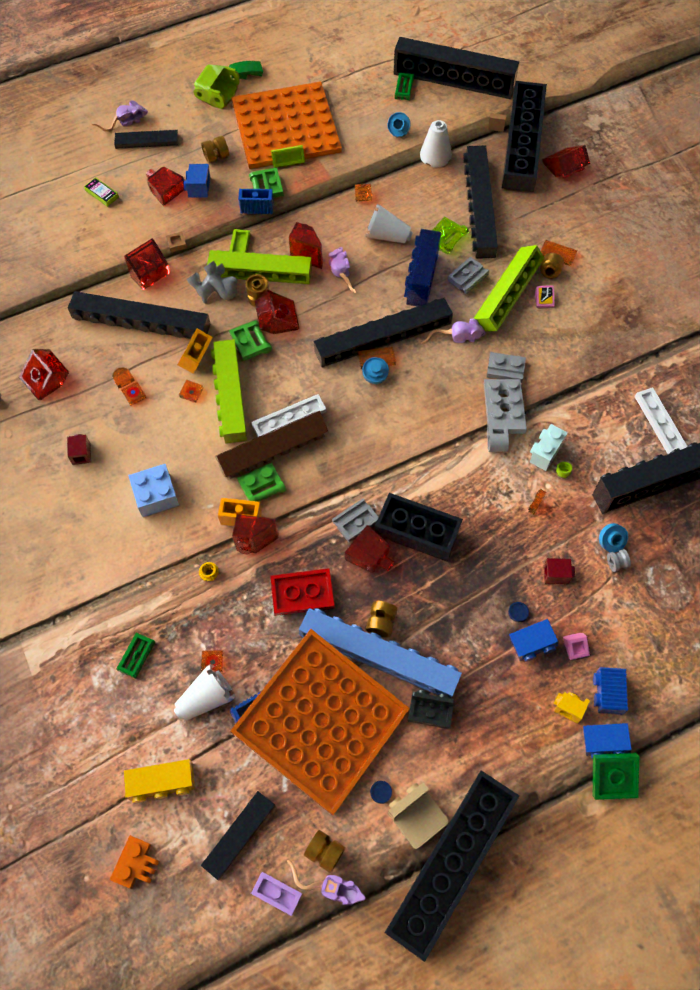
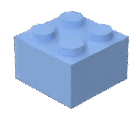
[128,464,179,517]

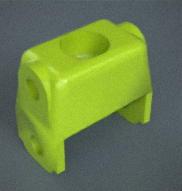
[193,64,240,109]

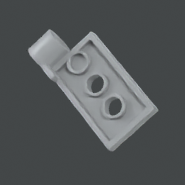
[484,379,527,452]

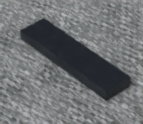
[114,130,178,149]
[201,791,275,881]

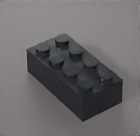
[374,493,463,562]

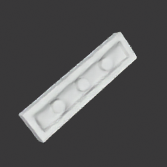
[635,387,687,454]
[251,394,326,437]

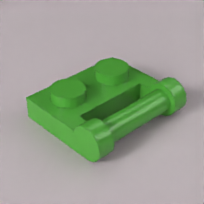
[249,168,284,198]
[229,320,273,361]
[237,462,286,502]

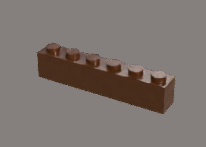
[215,411,328,479]

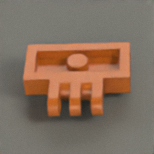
[109,835,160,889]

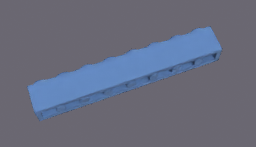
[299,608,462,699]

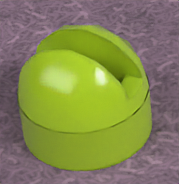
[556,461,572,478]

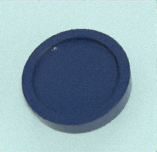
[508,602,529,622]
[370,781,392,804]

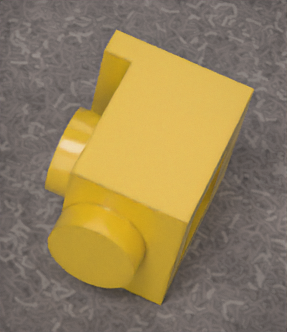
[553,692,590,724]

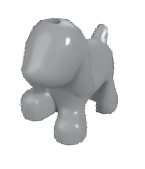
[187,261,238,304]

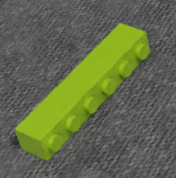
[473,245,544,332]
[207,250,312,284]
[211,339,247,444]

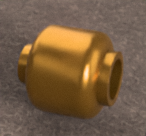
[540,253,564,279]

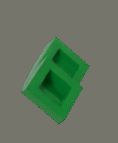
[229,61,263,80]

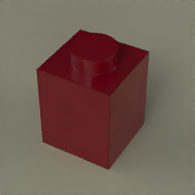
[67,434,91,465]
[543,558,575,585]

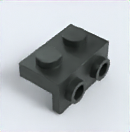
[408,690,455,729]

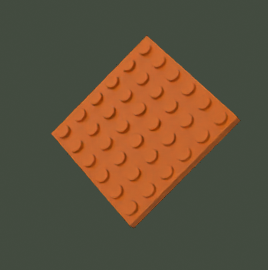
[231,81,342,169]
[229,629,410,815]

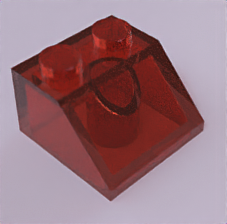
[542,145,591,178]
[289,222,323,269]
[124,238,171,290]
[255,290,300,334]
[19,349,69,400]
[232,514,279,555]

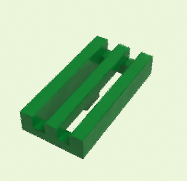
[394,73,414,100]
[116,633,155,679]

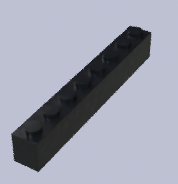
[463,145,498,259]
[68,291,211,339]
[314,297,453,367]

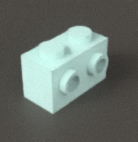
[530,424,568,471]

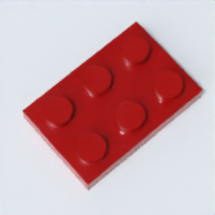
[270,568,335,616]

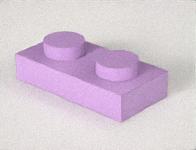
[251,872,302,916]

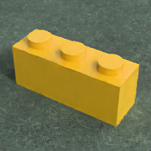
[124,759,195,803]

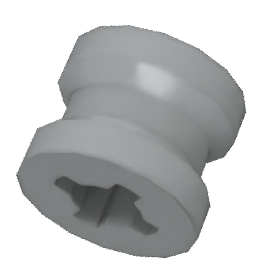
[607,549,631,572]

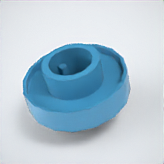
[387,112,411,137]
[362,357,389,384]
[599,523,628,553]

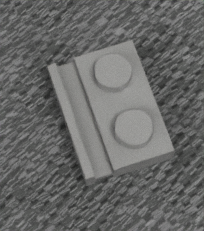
[448,257,489,294]
[486,352,526,383]
[332,498,378,543]

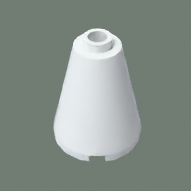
[420,120,452,168]
[365,204,413,243]
[174,664,235,721]

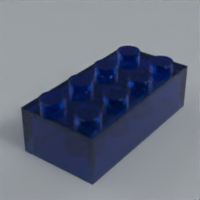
[404,229,441,306]

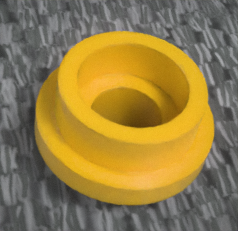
[199,562,219,582]

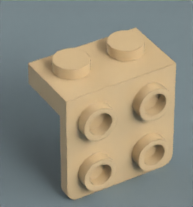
[388,782,448,849]

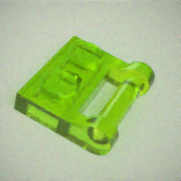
[425,216,469,254]

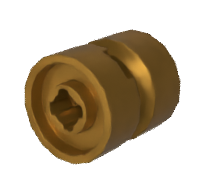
[201,136,230,163]
[246,274,270,307]
[366,601,398,638]
[304,830,346,874]

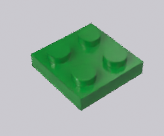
[592,753,640,800]

